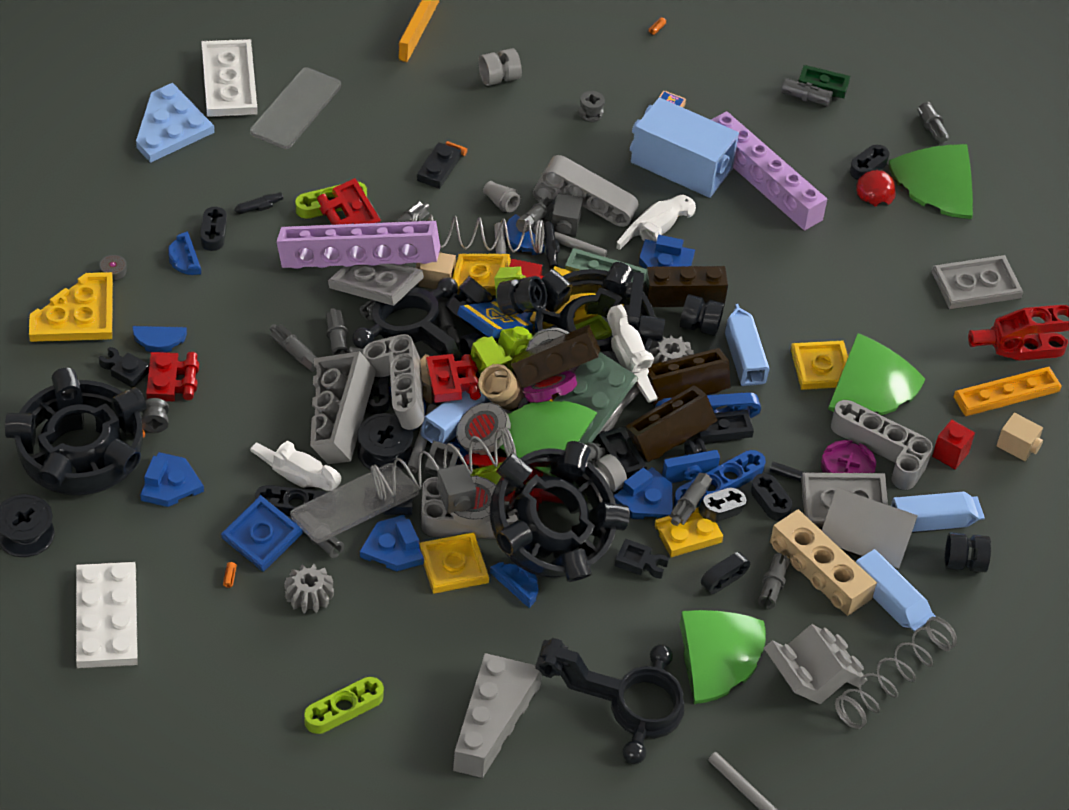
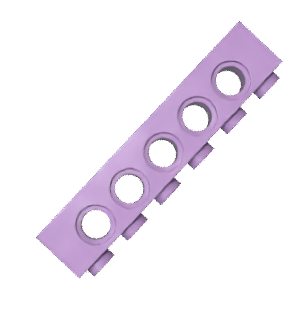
[711,111,827,231]
[276,221,440,269]

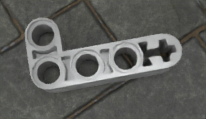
[533,155,638,227]
[363,334,425,430]
[831,400,933,490]
[421,477,519,539]

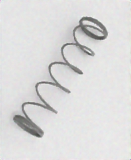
[411,213,544,254]
[371,427,517,500]
[835,617,957,729]

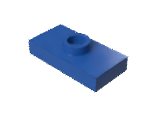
[662,450,720,483]

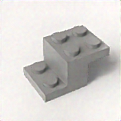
[764,624,867,704]

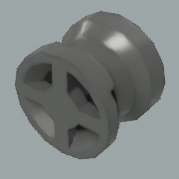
[579,91,605,122]
[141,398,169,433]

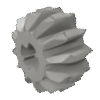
[649,334,693,364]
[285,564,334,614]

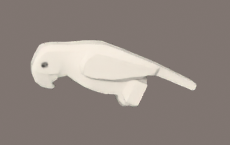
[616,195,696,250]
[607,304,657,402]
[250,441,341,491]

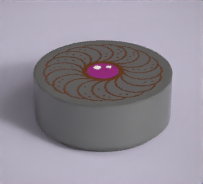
[100,255,127,280]

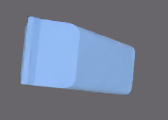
[725,304,769,386]
[421,391,493,444]
[891,491,985,532]
[856,549,936,632]

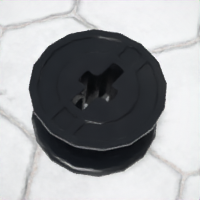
[357,413,414,474]
[0,494,55,558]

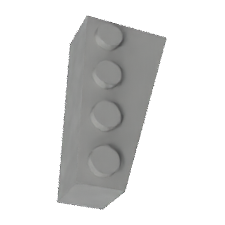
[310,351,376,464]
[453,653,542,778]

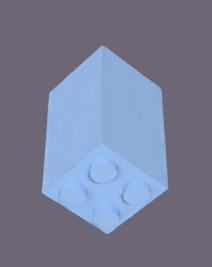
[630,97,739,198]

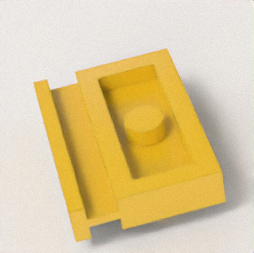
[654,507,723,557]

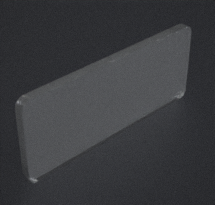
[251,67,341,149]
[291,463,419,543]

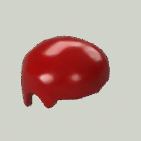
[856,170,896,207]

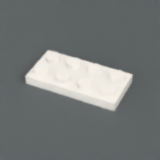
[202,39,257,117]
[76,562,138,668]

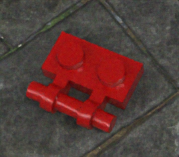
[316,178,381,225]
[146,352,199,402]
[426,354,481,403]

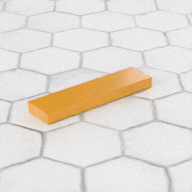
[399,0,439,62]
[953,367,1062,417]

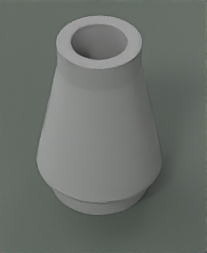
[483,181,520,212]

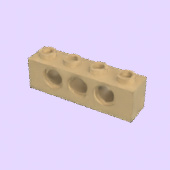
[770,509,877,616]

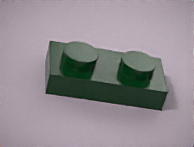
[798,65,851,99]

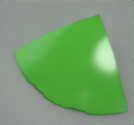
[888,144,973,219]
[828,333,925,415]
[498,401,597,477]
[679,610,766,704]

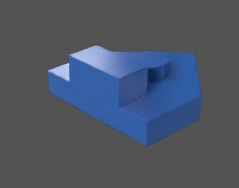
[639,235,695,269]
[140,452,204,507]
[614,467,673,519]
[360,515,424,572]

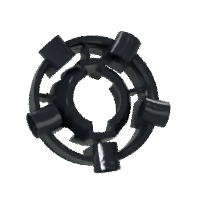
[532,262,665,370]
[5,367,147,495]
[490,441,630,582]

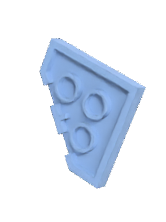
[136,83,214,163]

